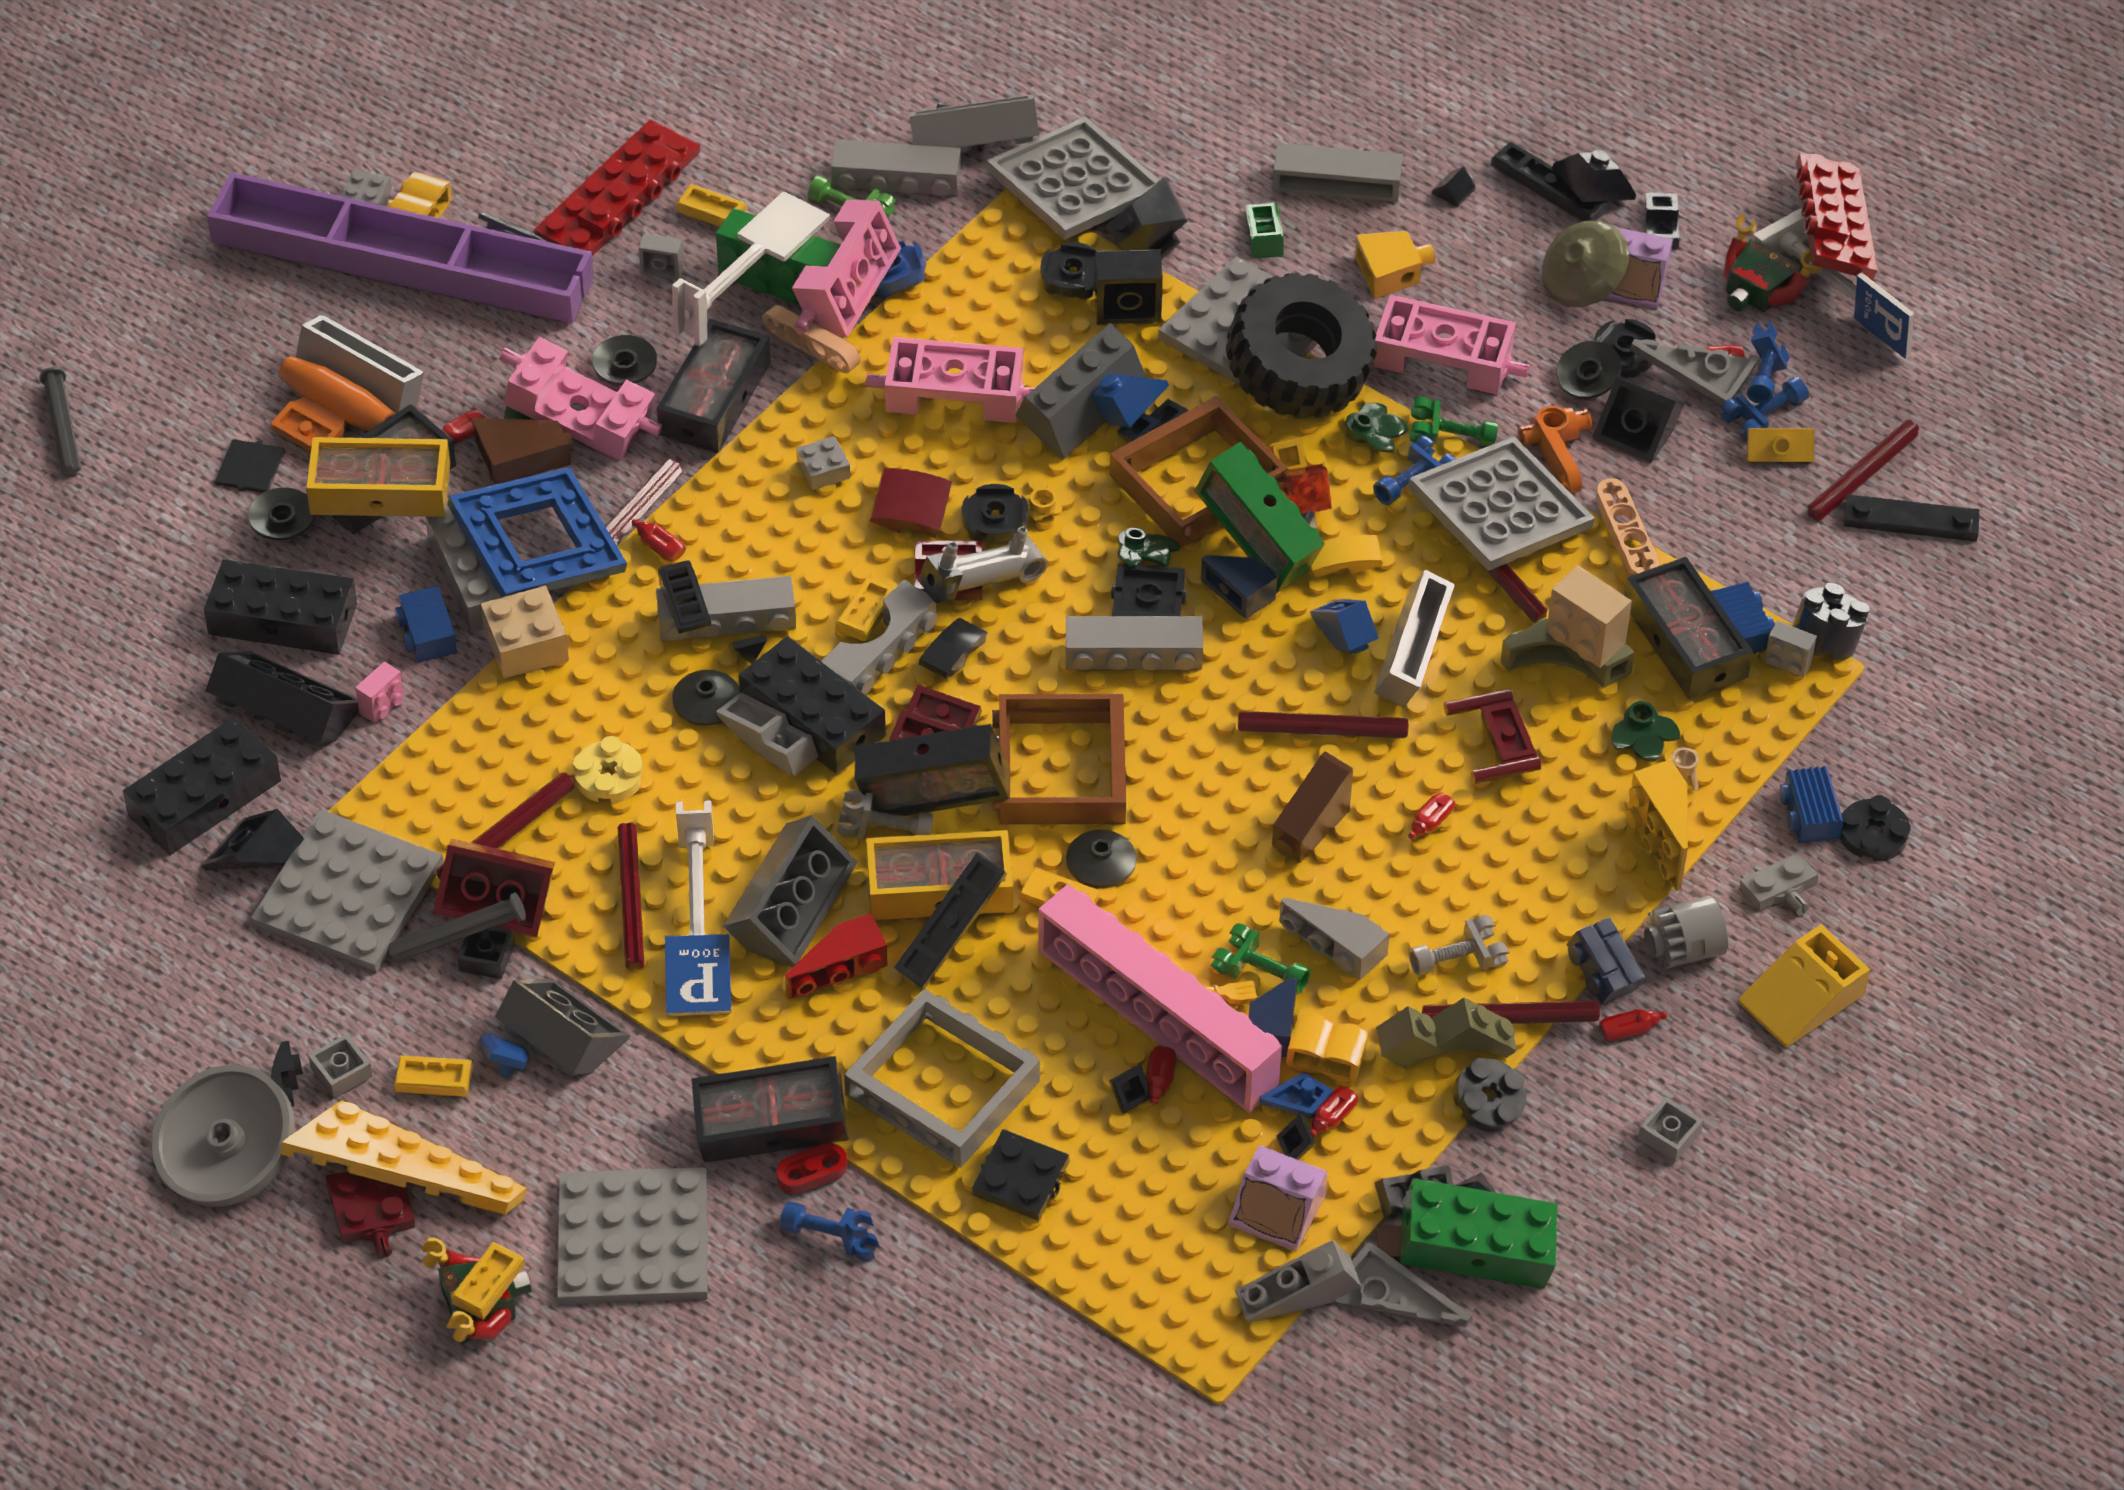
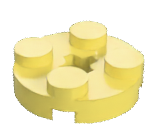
[573,736,643,803]

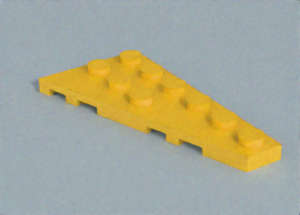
[280,1100,527,1215]

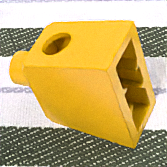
[1355,231,1435,299]

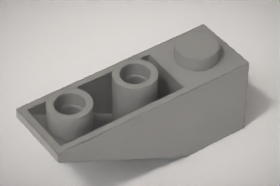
[1279,898,1390,980]
[1235,1239,1362,1323]

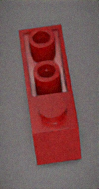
[785,913,888,1000]

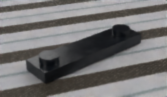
[1491,141,1610,221]
[1844,494,1980,542]
[894,852,1008,989]

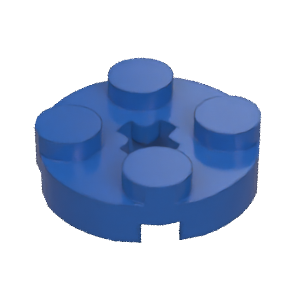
[876,241,926,298]

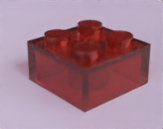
[1282,464,1332,514]

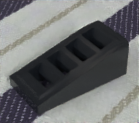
[658,560,711,634]

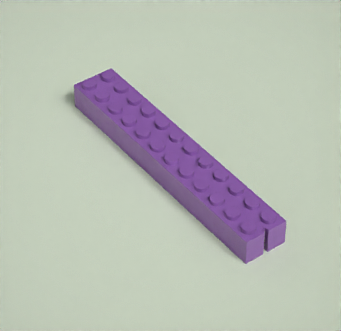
[207,172,594,324]

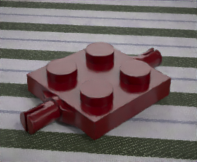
[326,1171,415,1259]

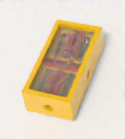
[306,437,450,517]
[866,830,1013,920]

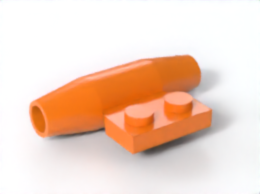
[270,356,396,452]

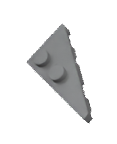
[1629,339,1760,405]
[1331,1241,1472,1328]

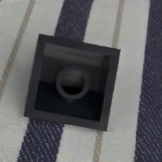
[1592,377,1685,463]

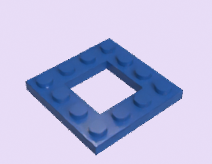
[447,467,627,598]

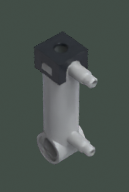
[918,527,1048,603]

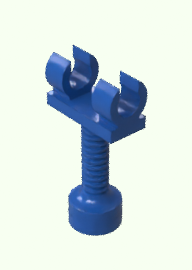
[1747,321,1790,404]
[1719,376,1809,442]
[1373,435,1456,506]
[780,1201,880,1261]

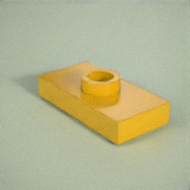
[676,184,747,227]
[1747,428,1815,462]
[835,577,895,642]
[1021,867,1100,907]
[394,1055,472,1097]
[451,1242,525,1320]

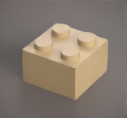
[1546,565,1632,668]
[481,586,569,679]

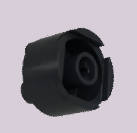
[1792,583,1870,660]

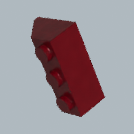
[433,838,555,937]

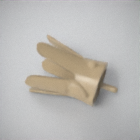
[1671,747,1699,792]

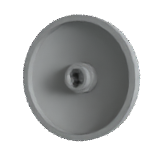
[152,1065,295,1207]

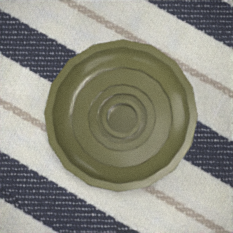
[1542,221,1630,307]

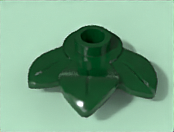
[1345,403,1409,453]
[1118,528,1180,568]
[1612,701,1680,762]

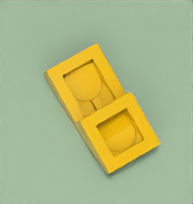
[1311,535,1383,578]

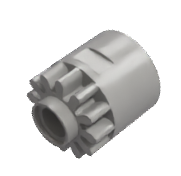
[1644,895,1728,969]

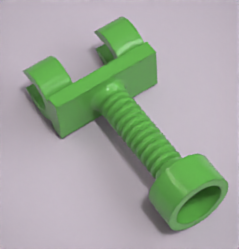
[808,176,896,217]

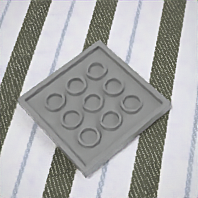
[986,117,1159,240]
[1158,256,1317,385]
[1408,436,1595,571]
[251,809,444,972]
[558,1167,708,1304]

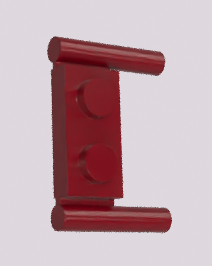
[1444,689,1541,784]

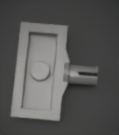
[1740,853,1818,916]

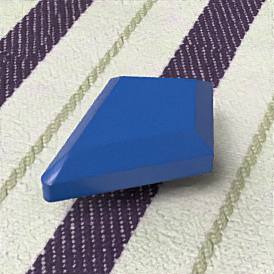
[479,1033,530,1077]
[1260,1072,1333,1119]

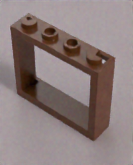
[1109,396,1288,549]
[992,694,1126,825]

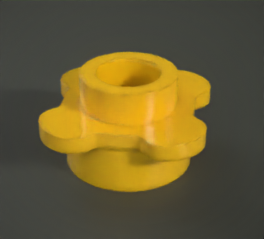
[1025,487,1062,520]

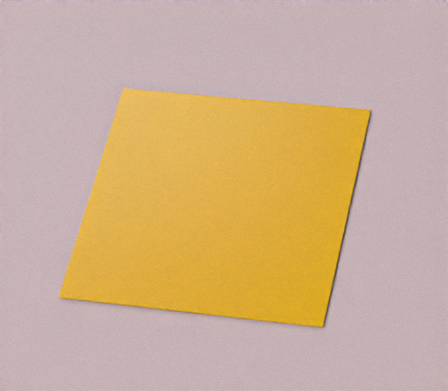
[328,188,1864,1405]

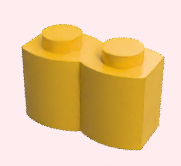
[387,172,452,218]
[1286,1015,1368,1082]

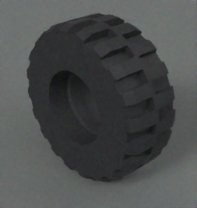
[1226,273,1378,419]

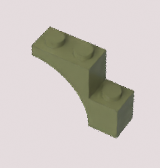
[1500,618,1634,688]
[1376,997,1517,1068]

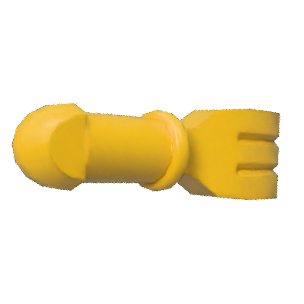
[1205,981,1257,1005]

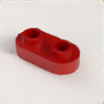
[776,1143,847,1194]

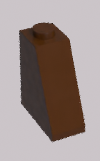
[472,418,574,485]
[1272,751,1353,863]

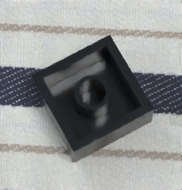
[457,927,515,979]

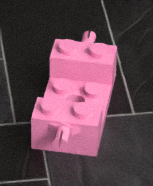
[792,200,901,337]
[1373,295,1530,395]
[499,337,663,461]
[866,337,1034,423]

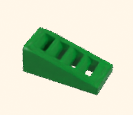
[1245,203,1284,258]

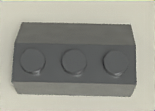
[495,979,630,1076]

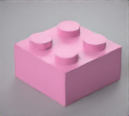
[355,661,404,723]

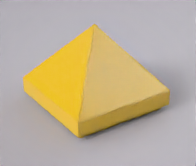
[1269,437,1307,474]

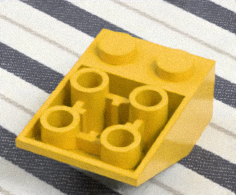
[1626,759,1688,892]
[1738,924,1870,1048]

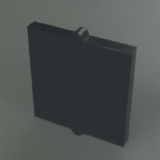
[215,439,285,493]

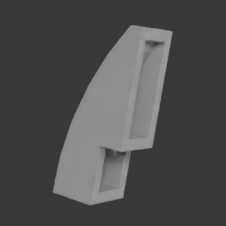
[716,692,818,776]

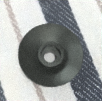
[592,335,657,385]
[1556,341,1622,399]
[248,487,315,540]
[672,670,740,726]
[1066,830,1136,888]

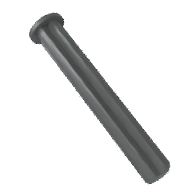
[39,367,81,477]
[388,893,526,962]

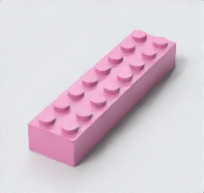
[1038,884,1282,1113]

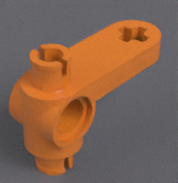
[1517,406,1592,494]

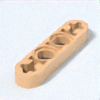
[762,305,861,374]
[1596,478,1660,577]

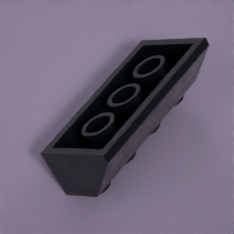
[205,651,359,746]

